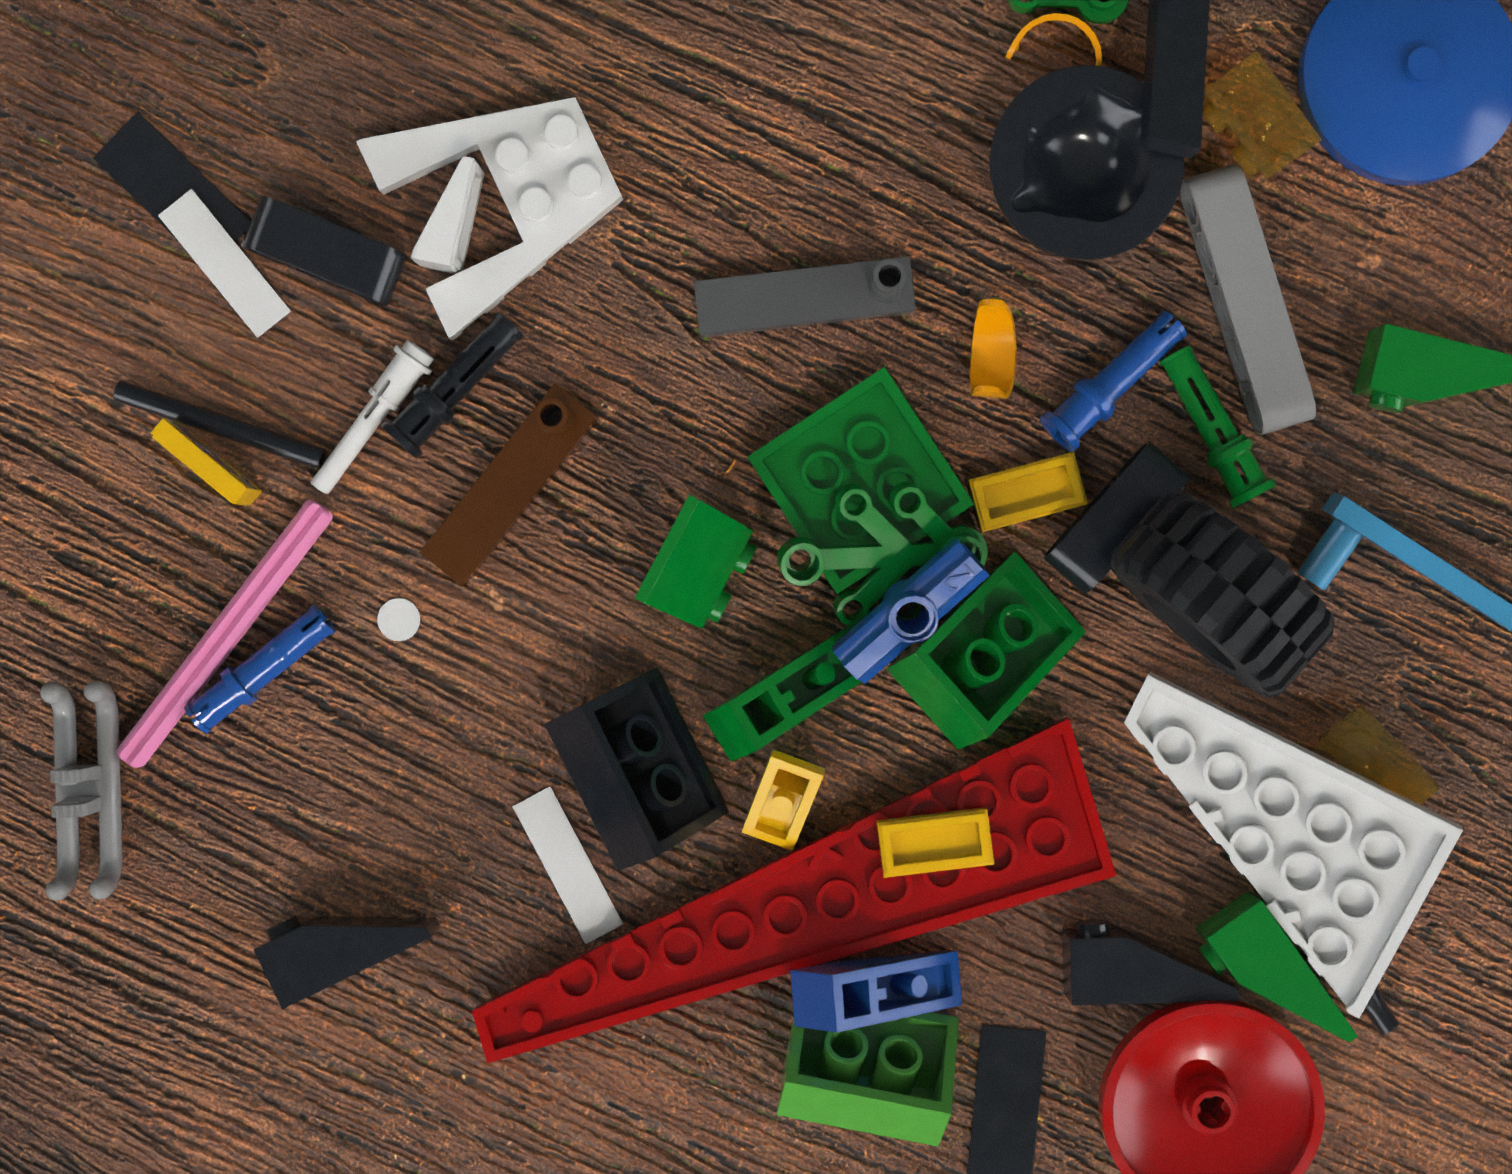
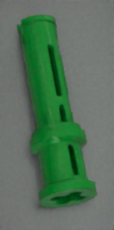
[1159,345,1276,509]

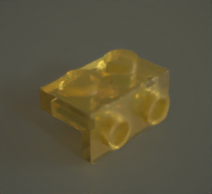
[1203,51,1322,182]

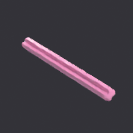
[117,500,333,768]

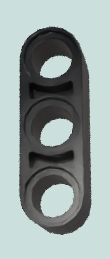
[241,195,408,307]
[1043,441,1191,595]

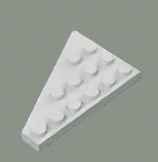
[1124,672,1463,1019]

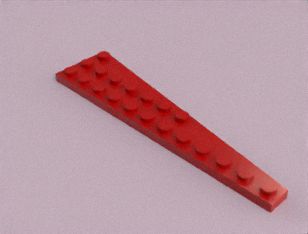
[472,717,1117,1064]

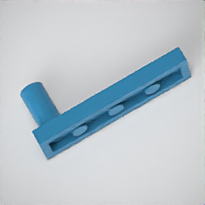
[1297,491,1512,632]

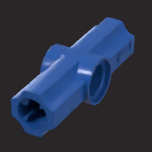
[832,537,990,684]

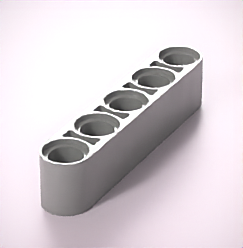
[1180,163,1316,435]

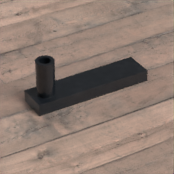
[1139,0,1210,159]

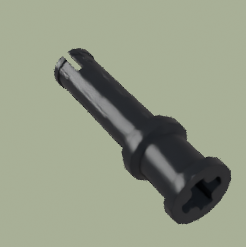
[381,312,524,459]

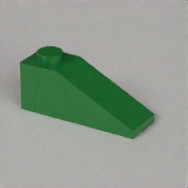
[1353,324,1512,413]
[702,626,861,762]
[1195,891,1358,1043]

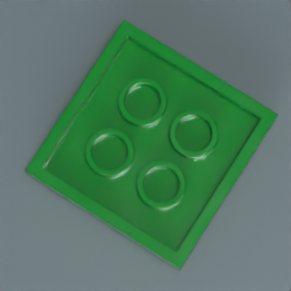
[747,367,974,594]

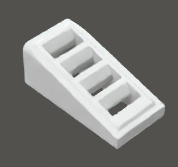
[410,156,485,274]

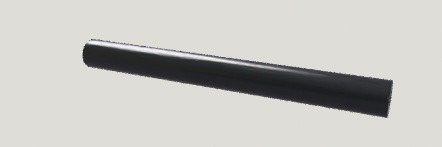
[113,381,326,469]

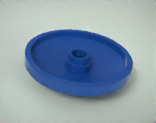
[1297,0,1512,186]

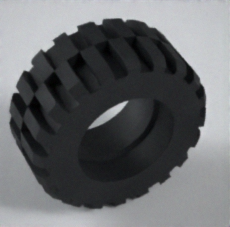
[1110,492,1335,698]

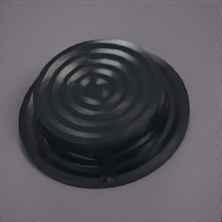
[989,65,1184,261]

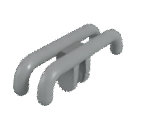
[40,680,123,901]

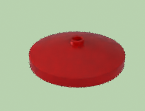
[1099,1001,1325,1174]

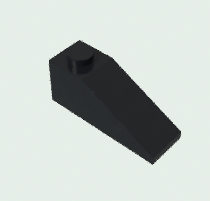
[254,915,441,1009]
[1062,919,1239,1006]

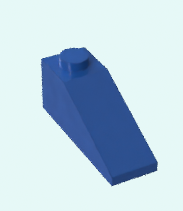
[790,950,962,1033]

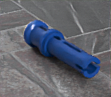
[1039,311,1187,453]

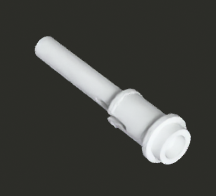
[311,339,434,495]

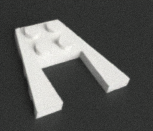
[356,97,623,340]

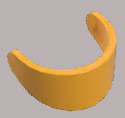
[1005,13,1103,67]
[970,299,1017,399]

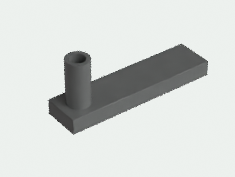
[694,256,916,338]

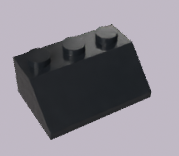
[544,667,729,871]

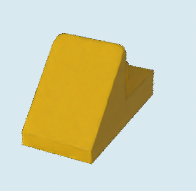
[742,750,826,851]

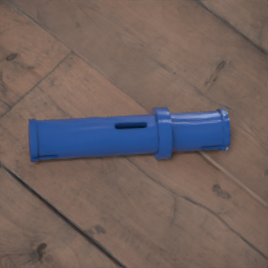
[184,605,336,734]

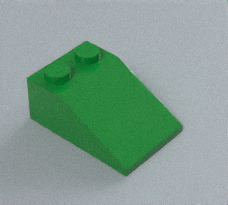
[635,494,758,629]
[886,551,1086,750]

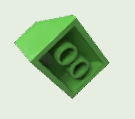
[776,1012,959,1147]

